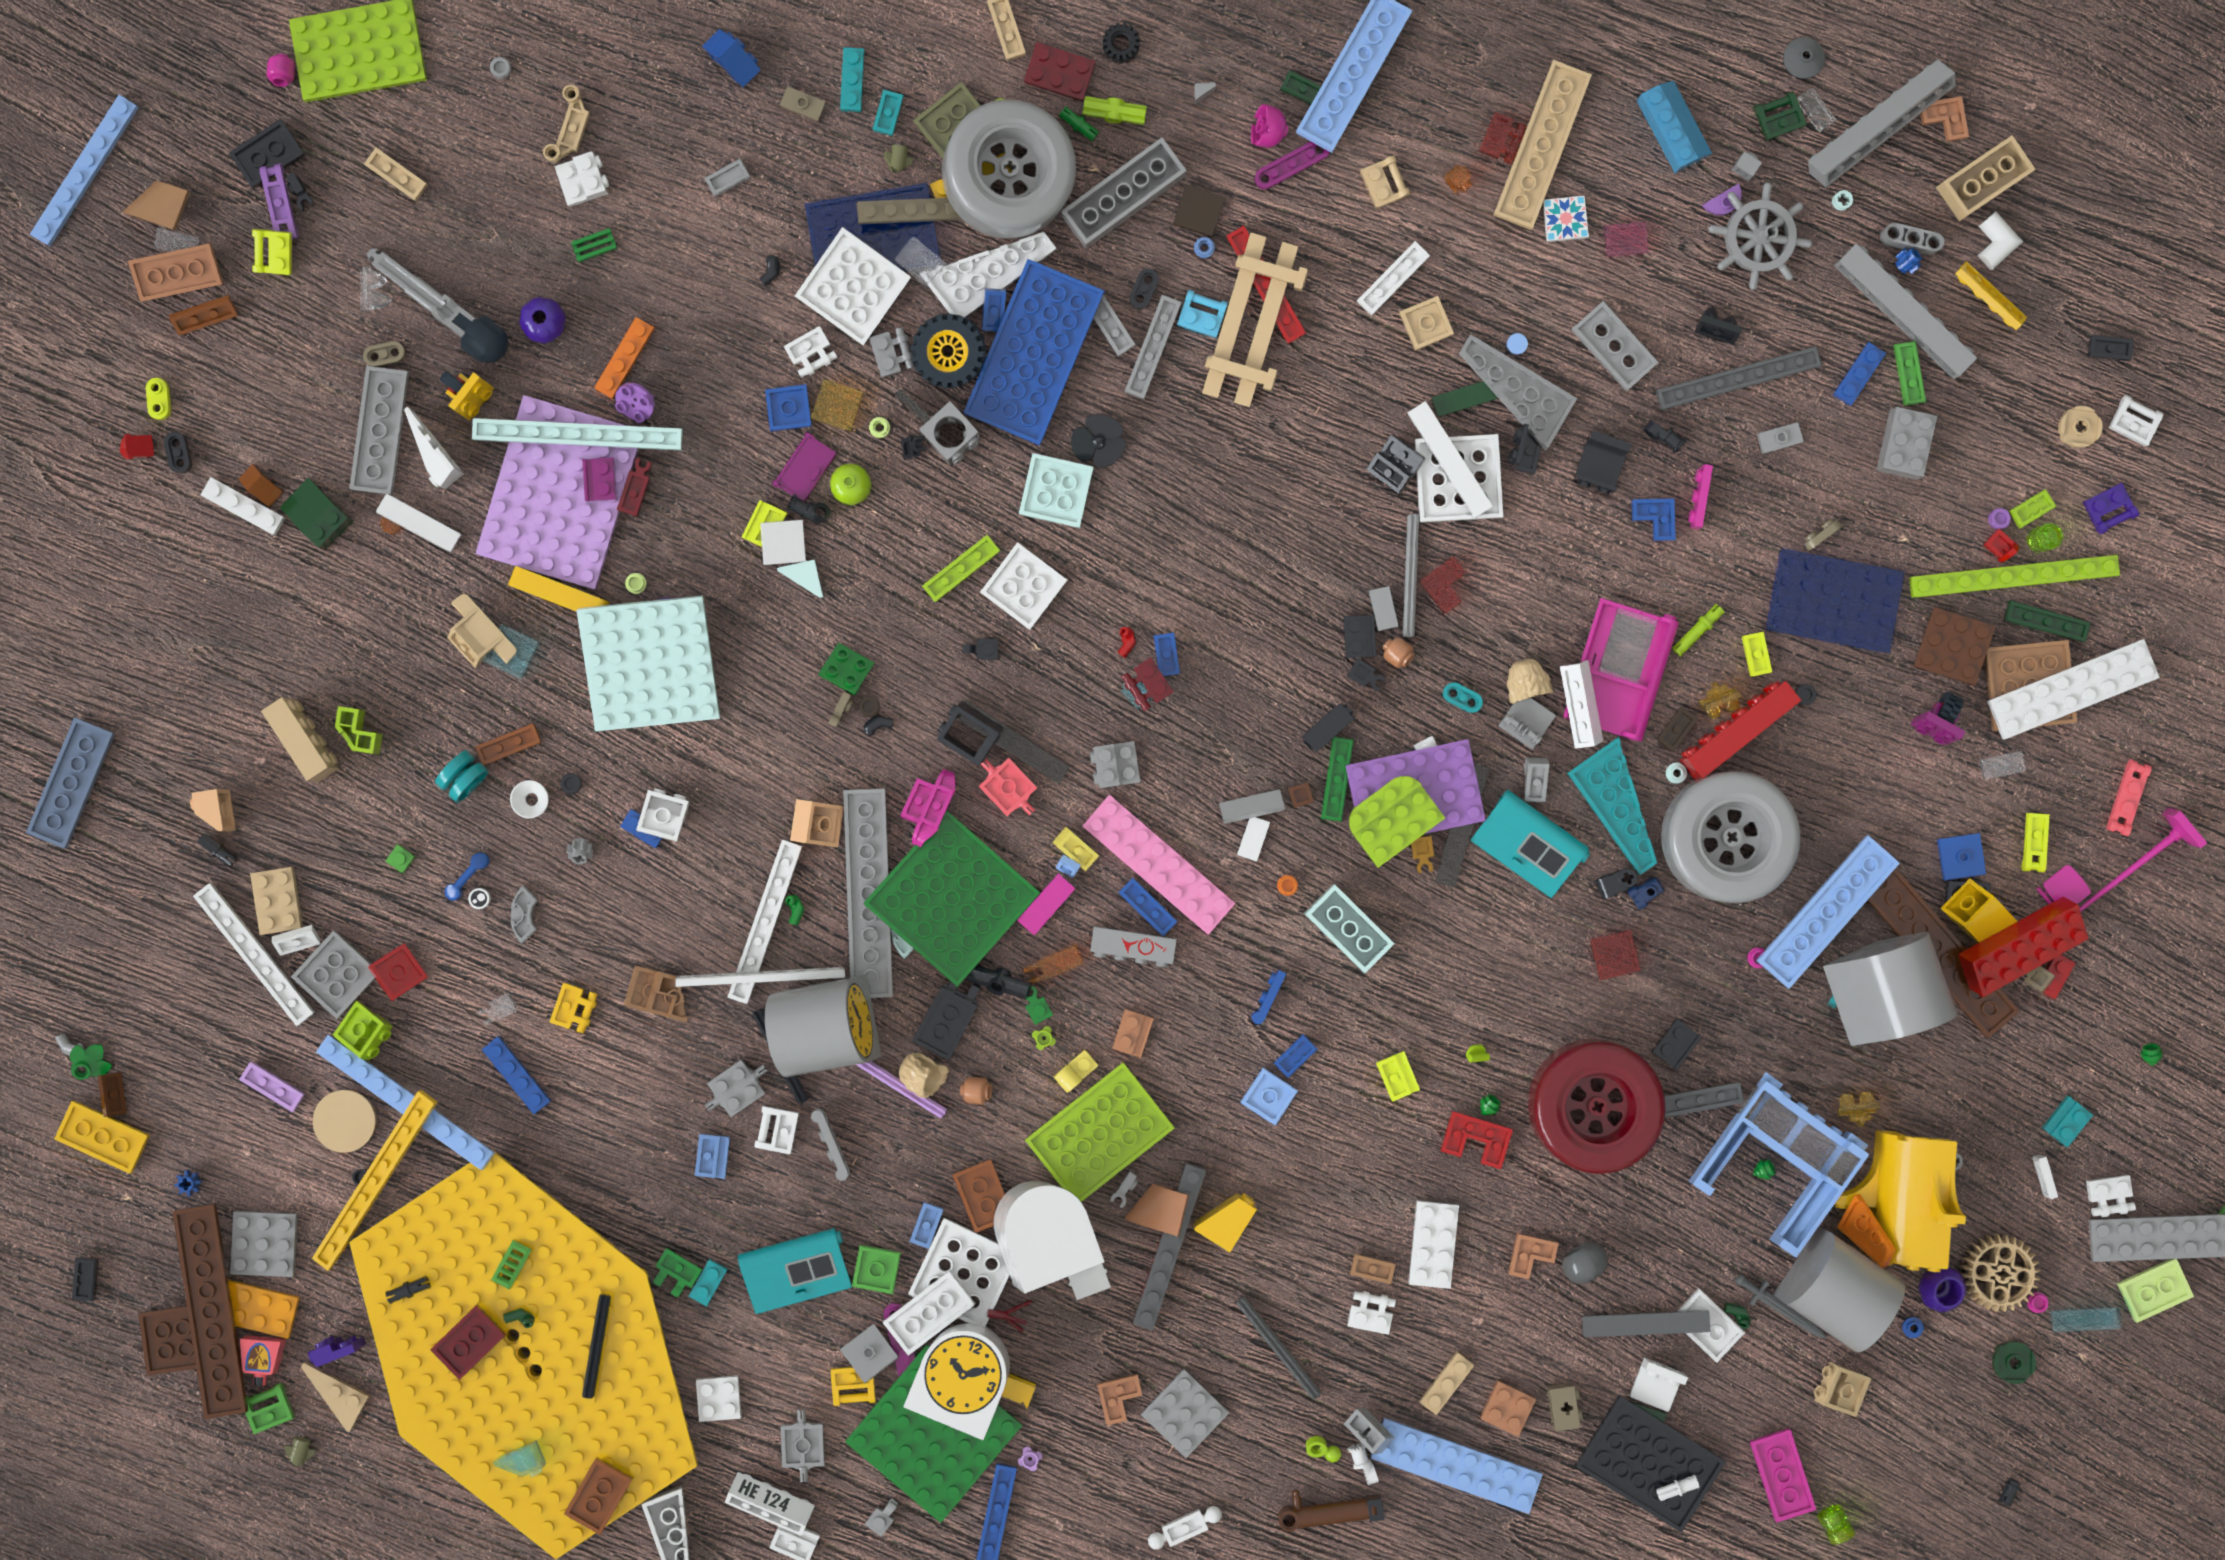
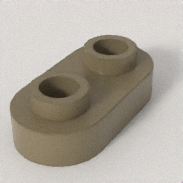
[363,341,406,367]
[1804,518,1842,551]

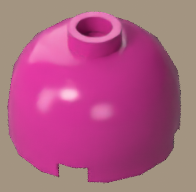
[1251,104,1288,148]

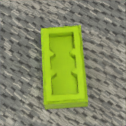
[2008,489,2057,529]

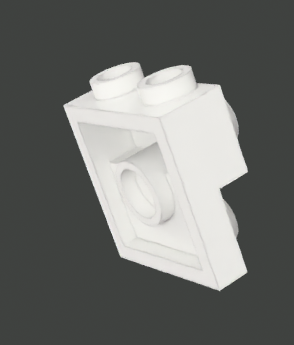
[554,151,609,207]
[636,788,690,842]

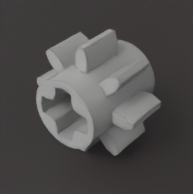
[566,838,593,864]

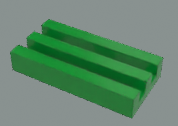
[571,228,618,263]

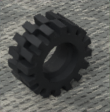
[1103,22,1140,64]

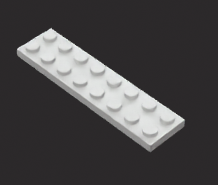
[1987,639,2160,739]

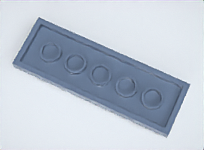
[26,717,116,849]

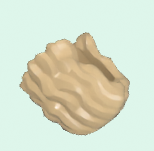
[1507,659,1553,704]
[899,1052,949,1098]

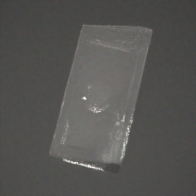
[1797,87,1837,133]

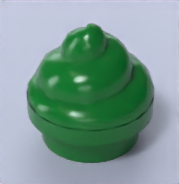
[2140,1043,2163,1066]
[1480,1094,1501,1115]
[1753,1159,1776,1180]

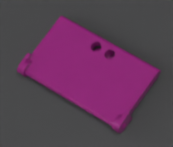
[772,432,837,501]

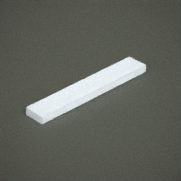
[1407,401,1493,518]

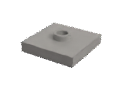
[840,1324,899,1384]

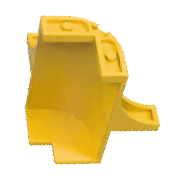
[1835,1130,1966,1272]

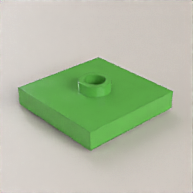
[852,1244,901,1294]

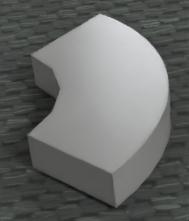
[511,885,539,944]

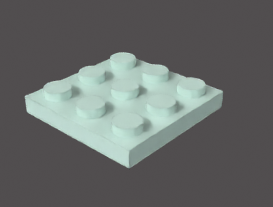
[1019,453,1093,528]

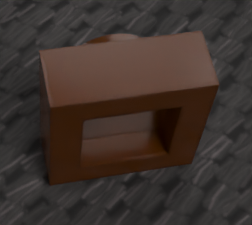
[1288,782,1314,808]

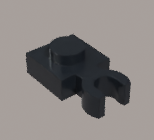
[901,435,927,460]
[1346,659,1386,692]

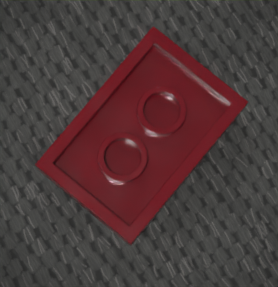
[1024,42,1096,102]
[430,1304,507,1380]

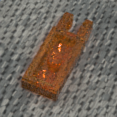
[1023,944,1084,984]

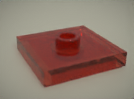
[1589,930,1641,980]

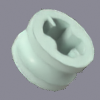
[1832,190,1853,211]

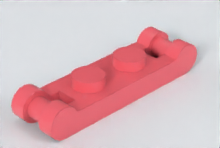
[2106,759,2152,836]

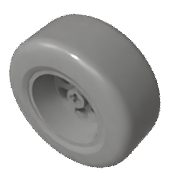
[942,99,1076,238]
[1661,771,1801,903]

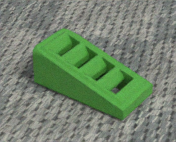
[491,1240,532,1289]

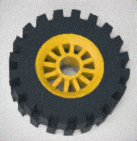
[911,314,987,388]

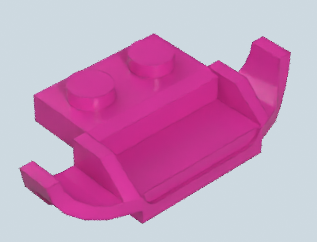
[901,769,956,847]

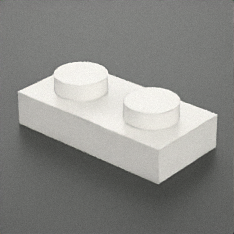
[272,925,320,956]

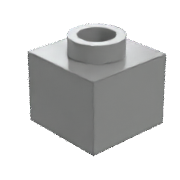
[1731,151,1762,181]

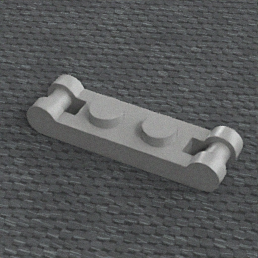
[811,1108,850,1181]

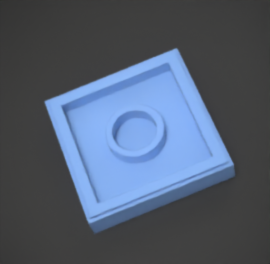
[1240,1068,1298,1125]

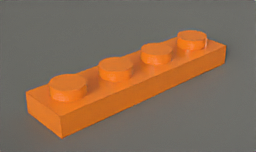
[594,317,655,399]

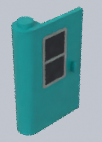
[1470,789,1590,898]
[738,1227,852,1314]

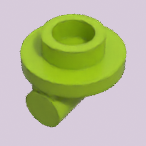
[1466,1044,1490,1063]

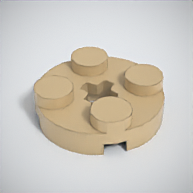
[2058,406,2103,448]

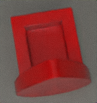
[120,434,154,459]
[1983,529,2019,563]

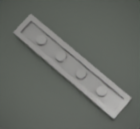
[1125,295,1181,400]

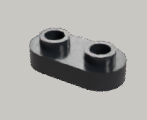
[1130,268,1159,310]
[164,432,192,474]

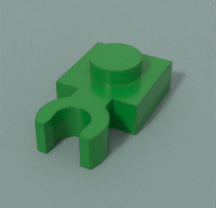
[1025,985,1053,1025]

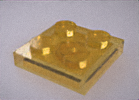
[811,379,864,432]

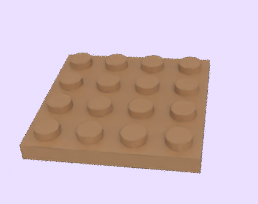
[1984,640,2078,731]

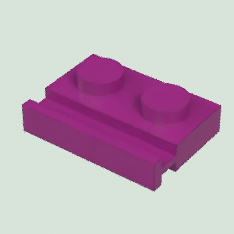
[582,457,617,502]

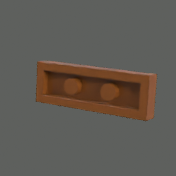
[169,295,238,336]
[475,723,542,766]

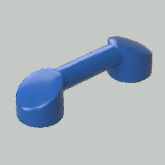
[444,852,490,901]

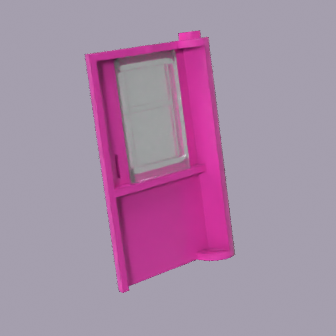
[1563,598,1679,742]

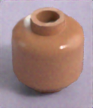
[1383,637,1415,668]
[960,1076,992,1105]

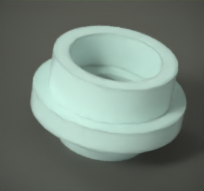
[1666,763,1687,783]

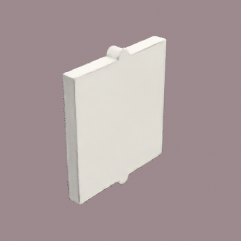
[1068,1263,1111,1300]

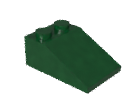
[280,477,354,550]

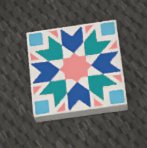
[1542,196,1589,242]

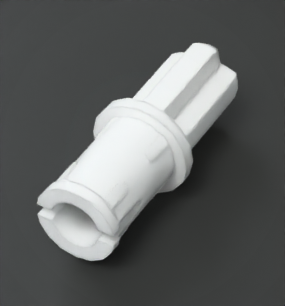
[1657,1475,1700,1501]

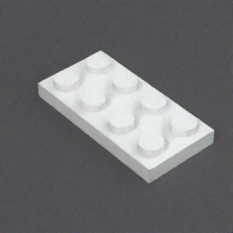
[1408,1200,1459,1289]
[883,1270,975,1356]

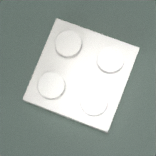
[696,1375,742,1422]

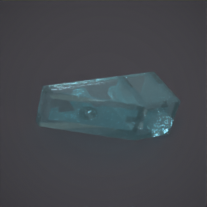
[2051,1307,2122,1332]

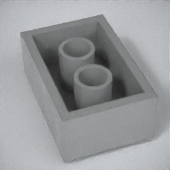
[1876,407,1937,480]

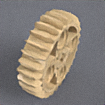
[1960,1234,2041,1312]

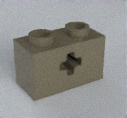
[1546,1382,1583,1432]

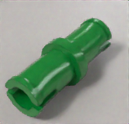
[1058,106,1099,142]

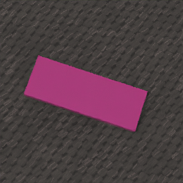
[1017,873,1076,935]

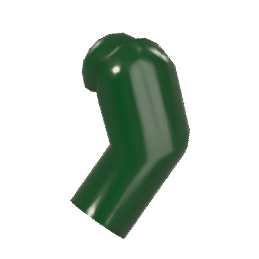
[1724,1302,1751,1329]
[503,1308,535,1328]

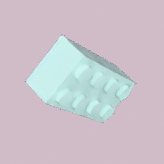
[1304,884,1394,973]

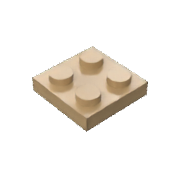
[1399,296,1454,351]

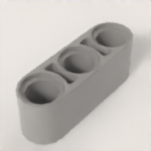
[1880,223,1944,255]

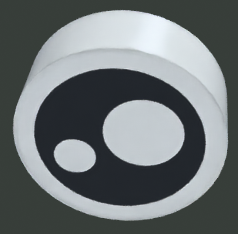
[468,888,491,909]

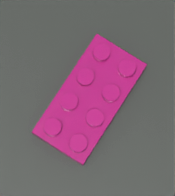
[1749,1428,1816,1522]

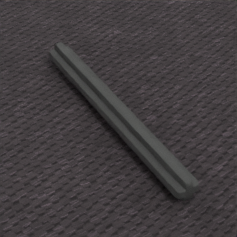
[1236,1296,1321,1399]

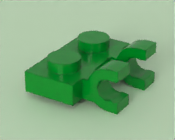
[653,1248,703,1298]

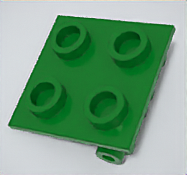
[818,643,874,695]

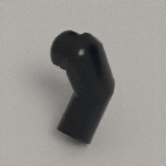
[759,255,780,287]
[864,716,894,736]

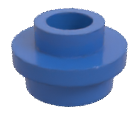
[1902,1317,1924,1338]

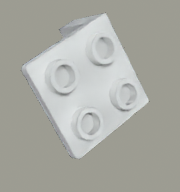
[1630,1357,1688,1412]

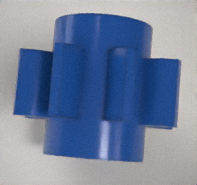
[1895,248,1922,274]
[174,1170,203,1197]

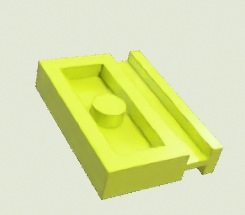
[742,500,788,547]
[1376,1051,1420,1102]

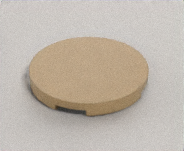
[313,1089,377,1153]

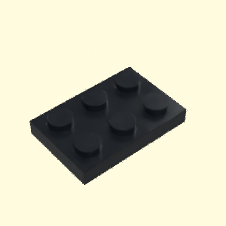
[229,119,305,189]

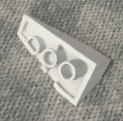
[404,407,464,489]

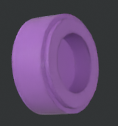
[1988,508,2011,529]

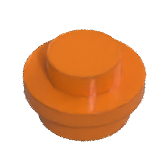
[1277,875,1298,896]

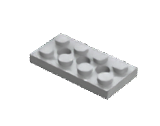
[1571,301,1658,391]

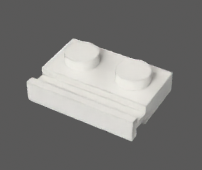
[769,1526,820,1560]

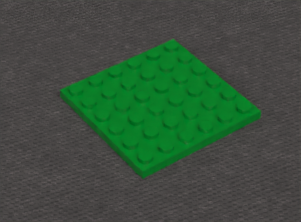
[863,810,1040,987]
[845,1344,1022,1523]

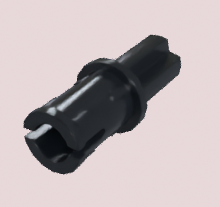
[197,833,238,868]

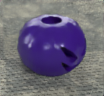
[519,297,566,343]
[1918,1267,1967,1313]

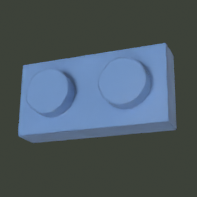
[909,1201,944,1249]

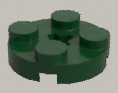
[1992,1341,2036,1384]

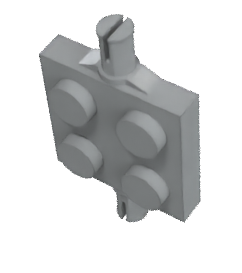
[705,1059,768,1117]
[781,1409,825,1482]

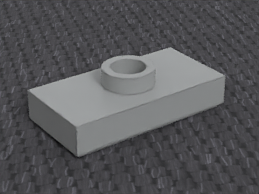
[1757,422,1804,454]

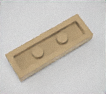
[987,0,1026,61]
[364,148,428,202]
[1419,1352,1474,1415]

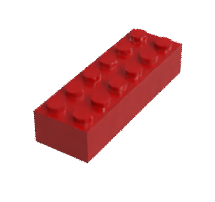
[1679,681,1802,780]
[1958,897,2089,997]

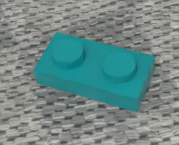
[872,89,904,137]
[688,1259,728,1307]

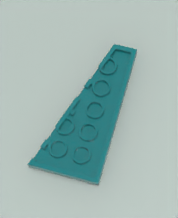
[1567,737,1657,875]

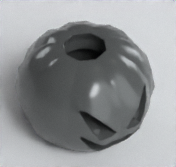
[1562,1241,1608,1284]

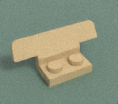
[447,594,517,668]

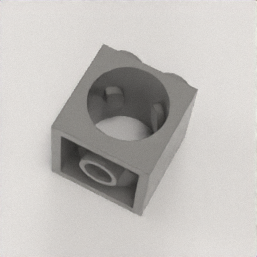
[919,401,980,465]

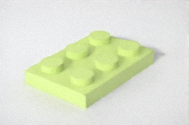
[2117,1259,2194,1323]

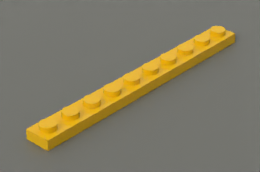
[312,1090,438,1271]

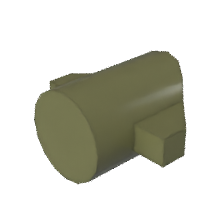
[884,145,913,173]
[284,1436,315,1466]

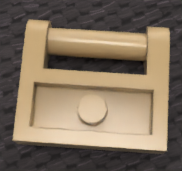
[1360,155,1411,209]

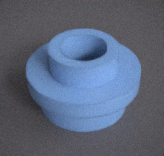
[1194,237,1215,258]

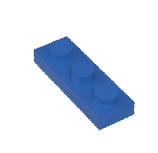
[1833,342,1886,406]
[1118,878,1177,936]

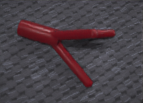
[987,1300,1032,1332]

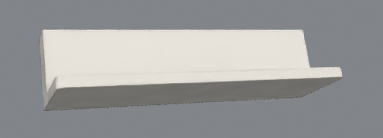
[1560,660,1603,748]

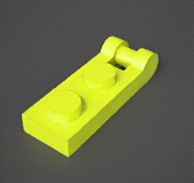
[2021,813,2050,873]

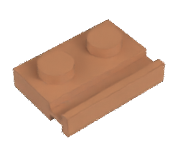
[1112,1009,1154,1058]

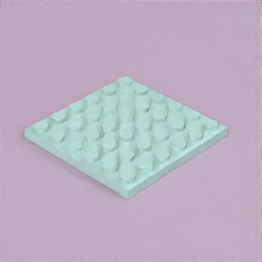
[577,595,720,732]

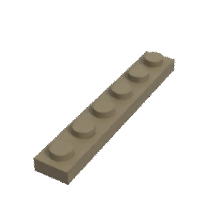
[856,198,962,224]

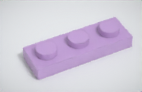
[239,1061,305,1112]

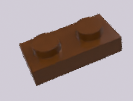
[98,1072,127,1117]

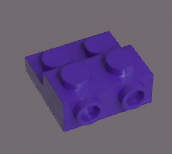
[308,1336,366,1367]

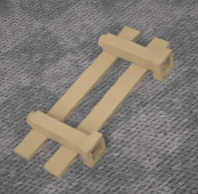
[1202,233,1308,407]

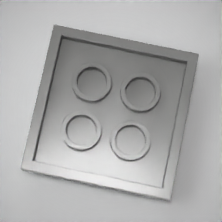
[291,930,376,1019]
[230,1210,298,1277]
[1141,1368,1229,1458]

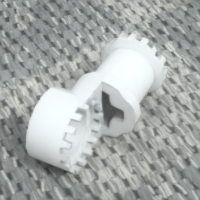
[1348,1443,1379,1485]

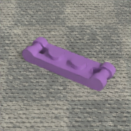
[260,163,299,239]

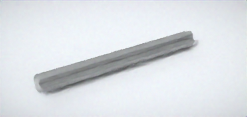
[1403,514,1419,638]

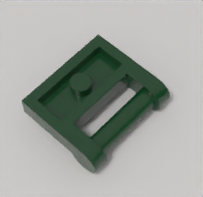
[1753,91,1807,141]

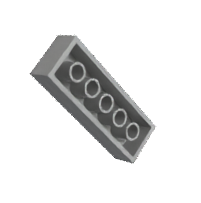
[1061,137,1187,249]

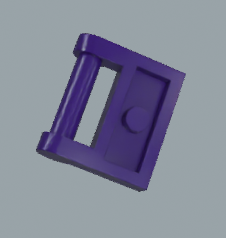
[2082,483,2139,535]

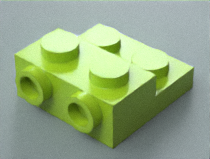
[333,1001,393,1060]

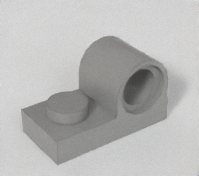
[1524,757,1549,802]

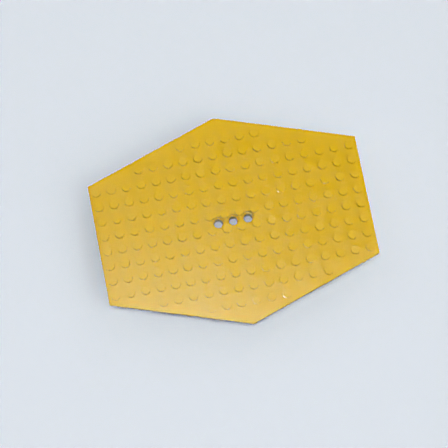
[349,1149,698,1559]

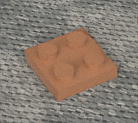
[1480,1380,1536,1437]

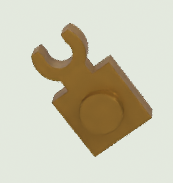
[1411,836,1434,873]

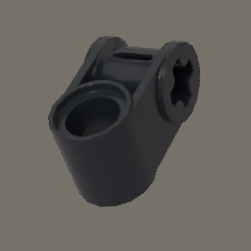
[1594,868,1637,900]

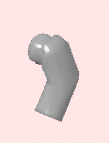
[55,1033,85,1056]

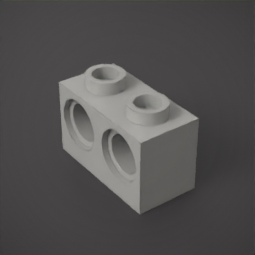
[1344,1408,1395,1454]

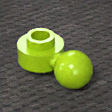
[1306,1436,1341,1463]

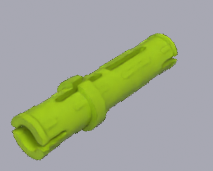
[1671,604,1725,657]

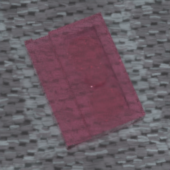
[1603,222,1649,257]

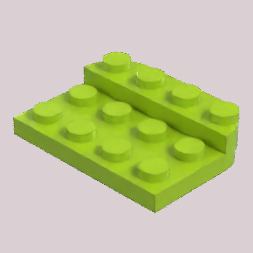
[1349,776,1445,868]

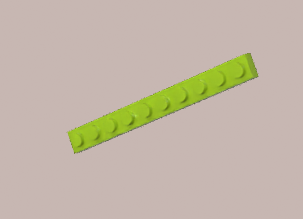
[1909,555,2120,598]

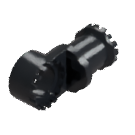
[1643,420,1687,454]
[786,494,831,524]

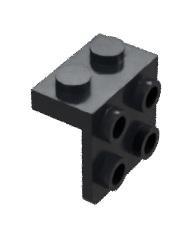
[1508,423,1541,475]

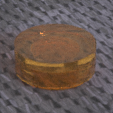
[380,517,402,535]

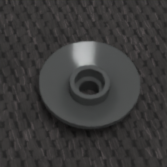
[1783,37,1825,79]

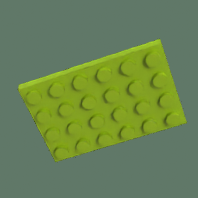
[289,0,427,102]
[1025,1062,1175,1202]

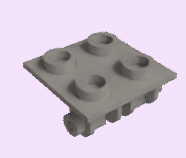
[1498,698,1556,750]

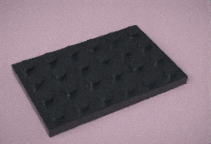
[1574,1395,1726,1533]

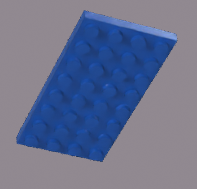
[963,259,1105,446]

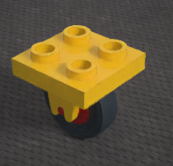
[440,371,494,421]

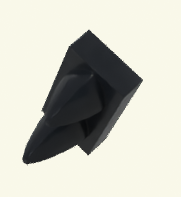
[1694,306,1742,345]

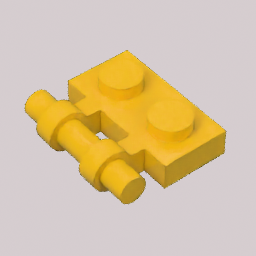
[550,982,598,1033]

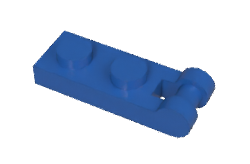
[1251,969,1286,1024]

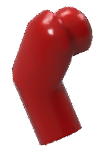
[1117,626,1136,658]

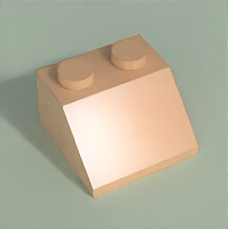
[190,789,236,831]
[790,799,844,847]

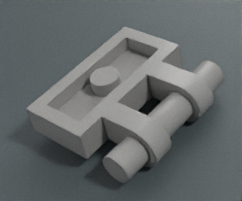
[869,327,915,378]

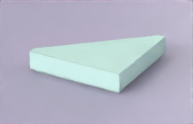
[777,560,824,598]

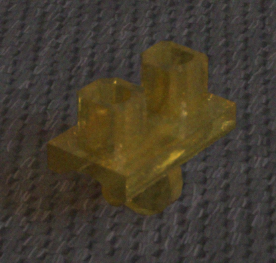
[1698,682,1741,719]
[1837,1092,1880,1127]

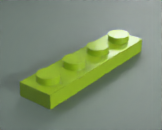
[922,535,1000,603]

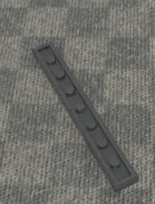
[1656,346,1822,411]

